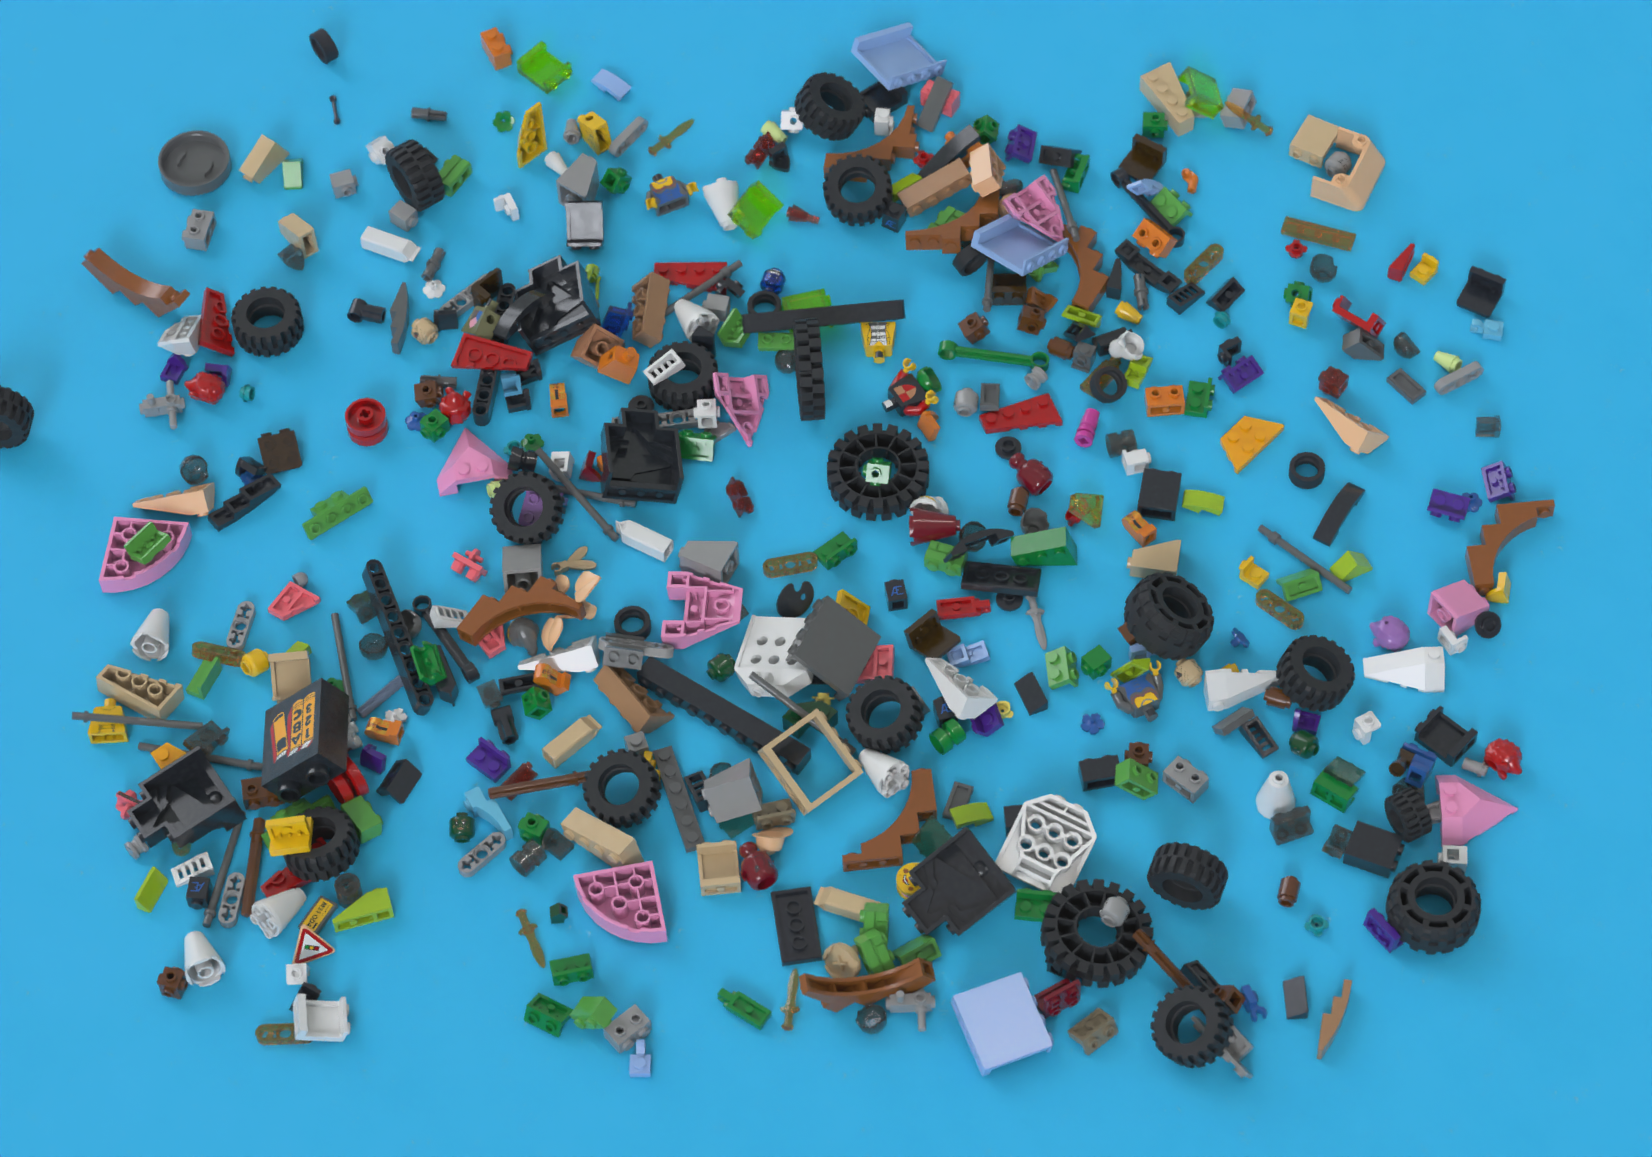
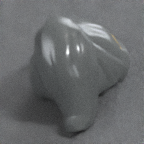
[506,617,539,656]

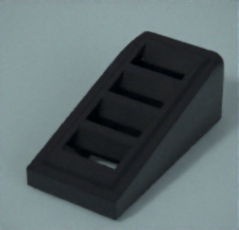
[1106,258,1121,300]
[1166,282,1205,315]
[1238,716,1279,759]
[684,770,709,812]

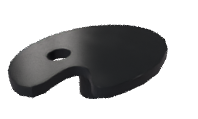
[776,581,814,618]

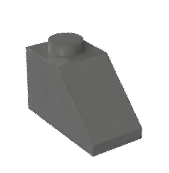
[1342,327,1384,361]

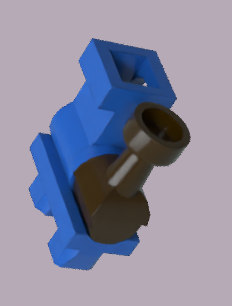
[1389,742,1437,789]

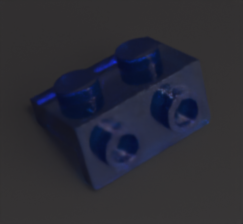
[600,302,634,337]

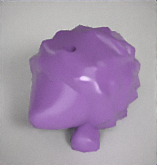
[1369,615,1410,652]

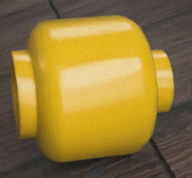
[240,648,270,677]

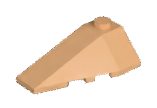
[1314,396,1389,454]
[132,482,215,517]

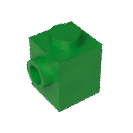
[1081,645,1112,680]

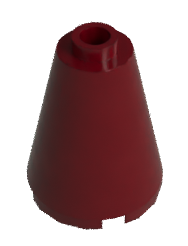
[909,507,960,546]

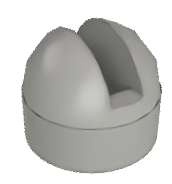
[292,572,308,587]

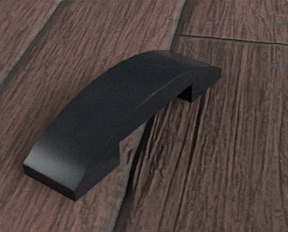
[1114,239,1182,294]
[493,288,555,340]
[1313,482,1365,547]
[943,529,1015,563]

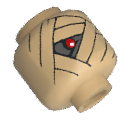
[411,317,439,345]
[1174,658,1203,688]

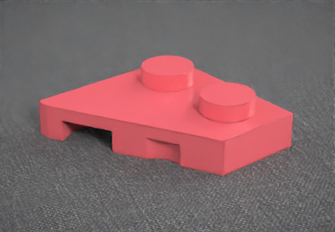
[267,581,321,621]
[478,625,506,659]
[856,644,895,684]

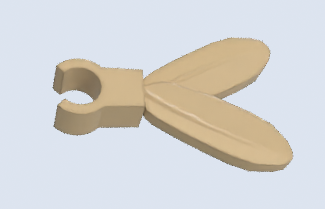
[551,546,597,576]

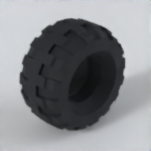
[1124,572,1214,661]
[1386,860,1481,955]

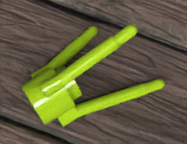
[585,264,601,300]

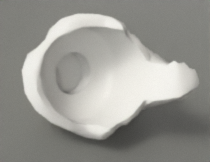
[1109,330,1144,360]
[910,496,949,515]

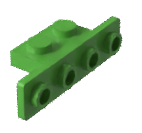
[302,486,373,540]
[261,794,336,850]

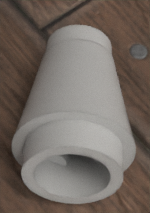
[563,119,581,145]

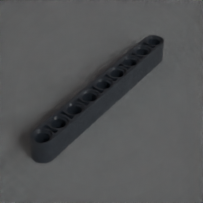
[472,283,516,426]
[741,300,906,334]
[362,559,434,716]

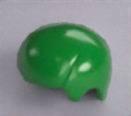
[916,366,942,393]

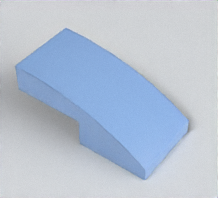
[591,69,631,101]
[1127,179,1163,197]
[947,640,991,668]

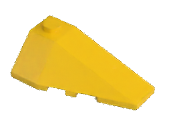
[517,102,547,169]

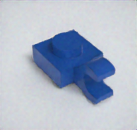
[1240,984,1267,1022]

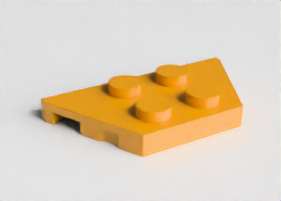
[1220,416,1284,474]

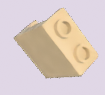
[1289,115,1339,168]
[268,651,312,704]
[696,840,741,896]

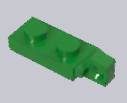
[717,988,772,1030]

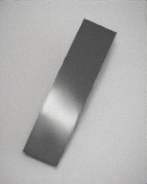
[390,282,409,355]

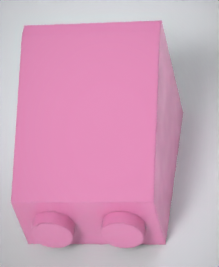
[1427,579,1490,637]

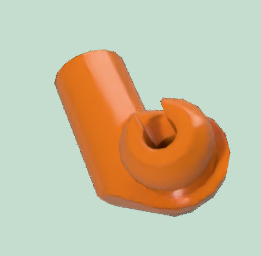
[1181,168,1198,194]

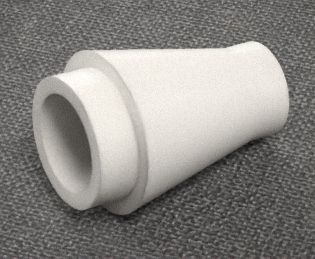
[544,151,568,176]

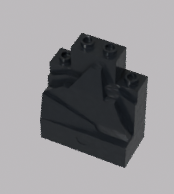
[514,255,601,356]
[600,408,684,504]
[127,746,247,848]
[902,827,1017,936]

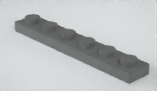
[652,746,704,853]

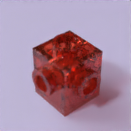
[1318,366,1349,399]

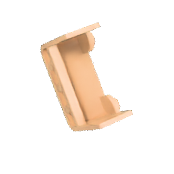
[1310,127,1385,212]

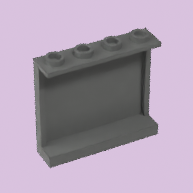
[786,595,881,701]

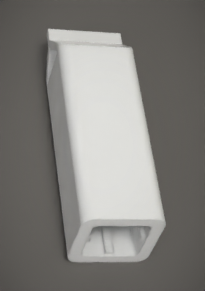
[360,226,421,263]
[615,520,674,562]

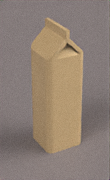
[542,714,602,769]
[814,887,881,923]

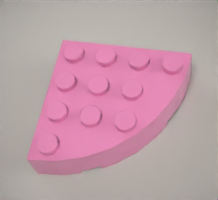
[99,517,192,593]
[573,861,668,943]

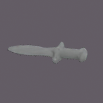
[1025,596,1047,650]

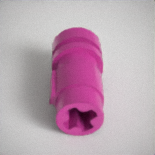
[1074,408,1100,447]

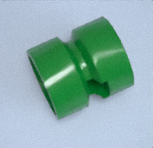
[929,719,966,755]

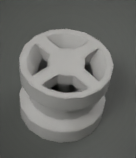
[1024,366,1048,390]
[124,834,149,860]

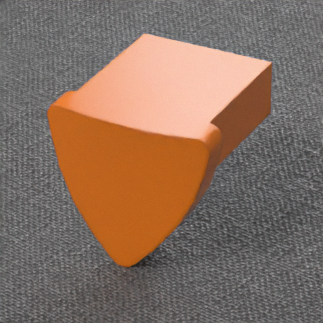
[917,411,940,441]

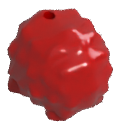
[184,371,225,405]
[439,387,472,425]
[1484,738,1522,780]

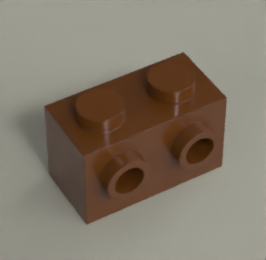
[241,777,285,810]

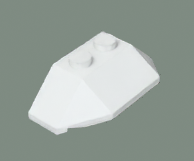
[158,315,201,356]

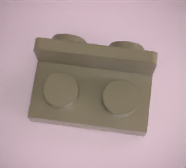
[752,798,796,830]
[1068,1008,1118,1055]

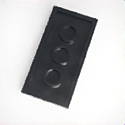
[961,561,1042,597]
[771,886,822,966]

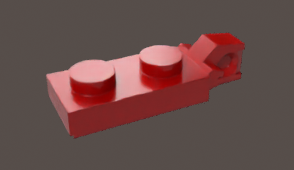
[936,596,991,620]

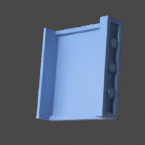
[851,22,947,91]
[971,214,1069,276]
[951,972,1054,1076]

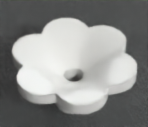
[422,280,446,299]

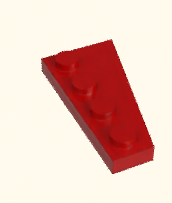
[654,262,727,296]
[198,288,235,357]
[451,333,534,371]
[979,393,1062,434]
[260,838,327,898]

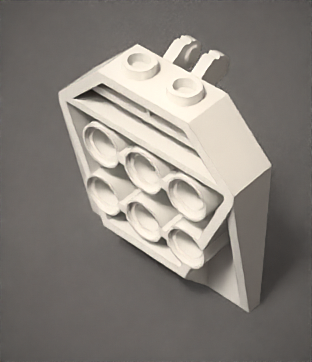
[734,615,814,697]
[995,794,1097,893]

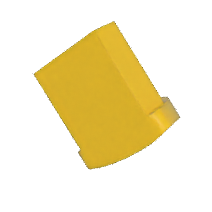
[1485,572,1511,603]

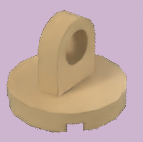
[823,942,861,978]

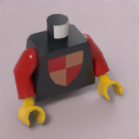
[882,358,939,417]

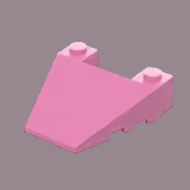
[661,571,743,649]

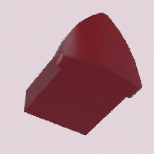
[579,450,602,482]

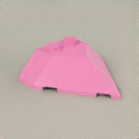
[1002,174,1068,246]
[712,372,769,448]
[437,428,512,497]
[1435,775,1519,847]

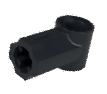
[347,298,386,324]
[491,705,519,745]

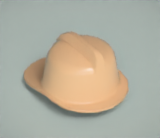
[752,827,793,855]

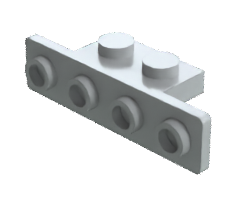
[1191,1016,1254,1079]

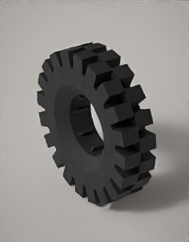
[793,318,825,421]
[827,423,929,521]
[1040,879,1153,988]

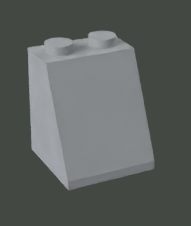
[556,153,599,206]
[678,541,740,584]
[502,544,543,593]
[702,758,763,823]

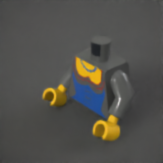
[645,174,699,217]
[1104,660,1164,722]

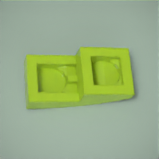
[1124,355,1153,389]
[1182,490,1225,516]
[949,802,994,829]

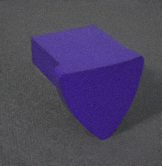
[160,353,189,385]
[205,363,232,387]
[1292,708,1321,736]
[360,744,386,774]

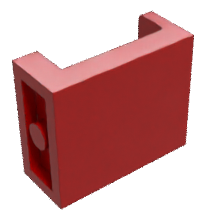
[1332,295,1386,339]

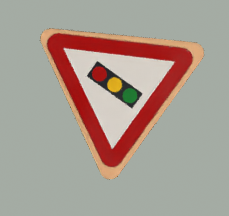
[292,924,335,964]

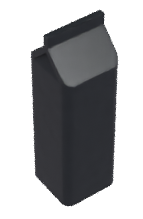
[435,645,459,707]

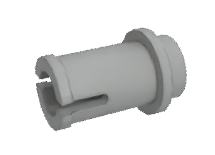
[1462,757,1489,777]

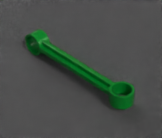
[938,340,1049,371]

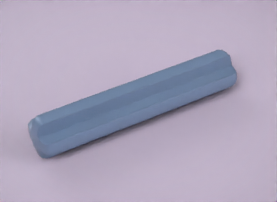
[357,675,404,718]

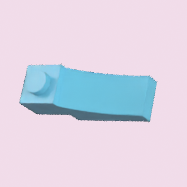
[463,786,513,841]

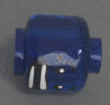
[760,268,786,295]

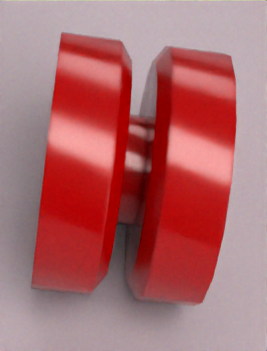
[345,398,389,446]
[327,756,369,805]

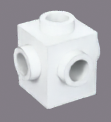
[781,107,804,133]
[366,136,394,165]
[693,399,720,429]

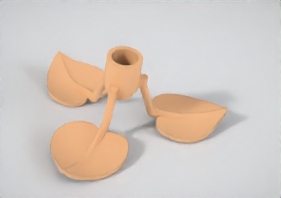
[541,571,601,652]

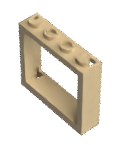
[758,709,864,816]

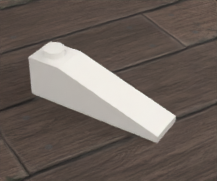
[517,635,600,673]
[1363,647,1445,693]
[925,658,998,720]
[1203,669,1279,711]

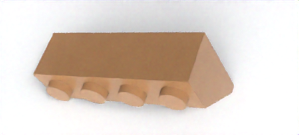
[897,158,973,218]
[632,272,670,348]
[593,665,674,733]

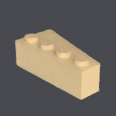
[1139,62,1194,137]
[96,664,184,719]
[561,807,644,868]

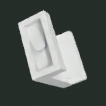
[293,994,351,1042]

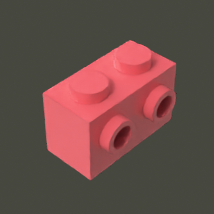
[920,79,960,118]

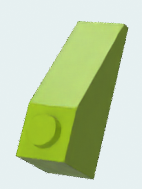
[332,887,394,933]

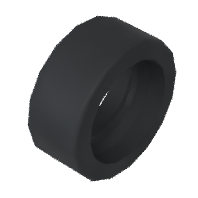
[309,28,339,64]
[953,244,988,276]
[747,290,782,314]
[1090,366,1127,403]
[1289,452,1325,489]
[614,606,651,640]

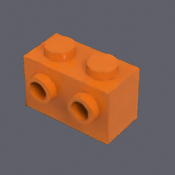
[480,27,513,71]
[1132,218,1178,258]
[1144,385,1185,417]

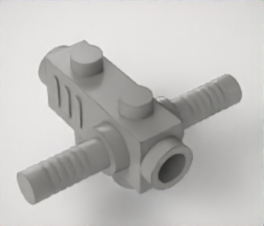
[139,380,186,429]
[886,987,935,1032]

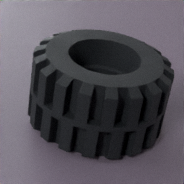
[1384,787,1432,843]

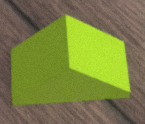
[1329,550,1373,582]

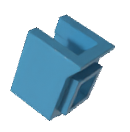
[500,371,523,397]

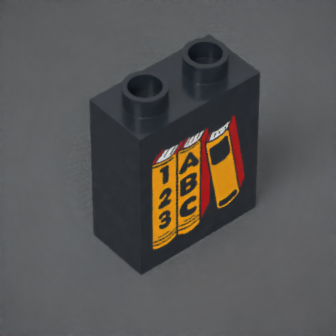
[261,678,349,804]

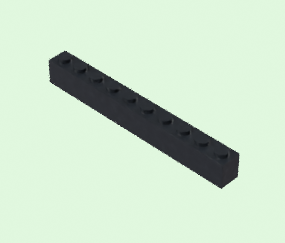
[637,657,811,775]

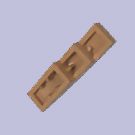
[1317,979,1352,1060]

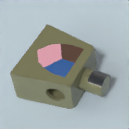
[461,299,500,340]

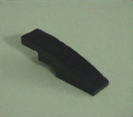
[917,124,981,178]
[208,473,281,532]

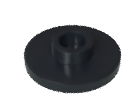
[628,395,654,410]
[995,436,1021,460]
[996,593,1023,611]
[1474,611,1501,638]

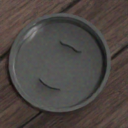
[158,131,231,196]

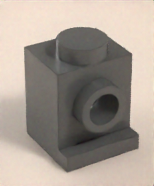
[1071,341,1096,373]

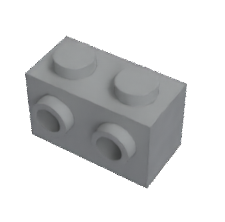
[1220,88,1257,129]
[182,209,217,251]
[1162,756,1209,803]
[603,1004,652,1054]

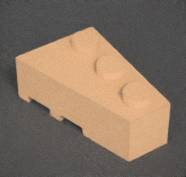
[969,143,1006,198]

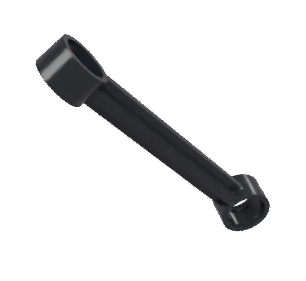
[1110,167,1185,248]
[412,595,480,684]

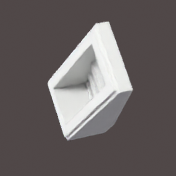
[643,349,685,385]
[429,605,468,628]
[170,852,215,887]

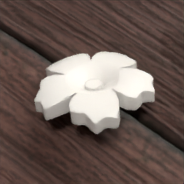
[384,708,408,722]

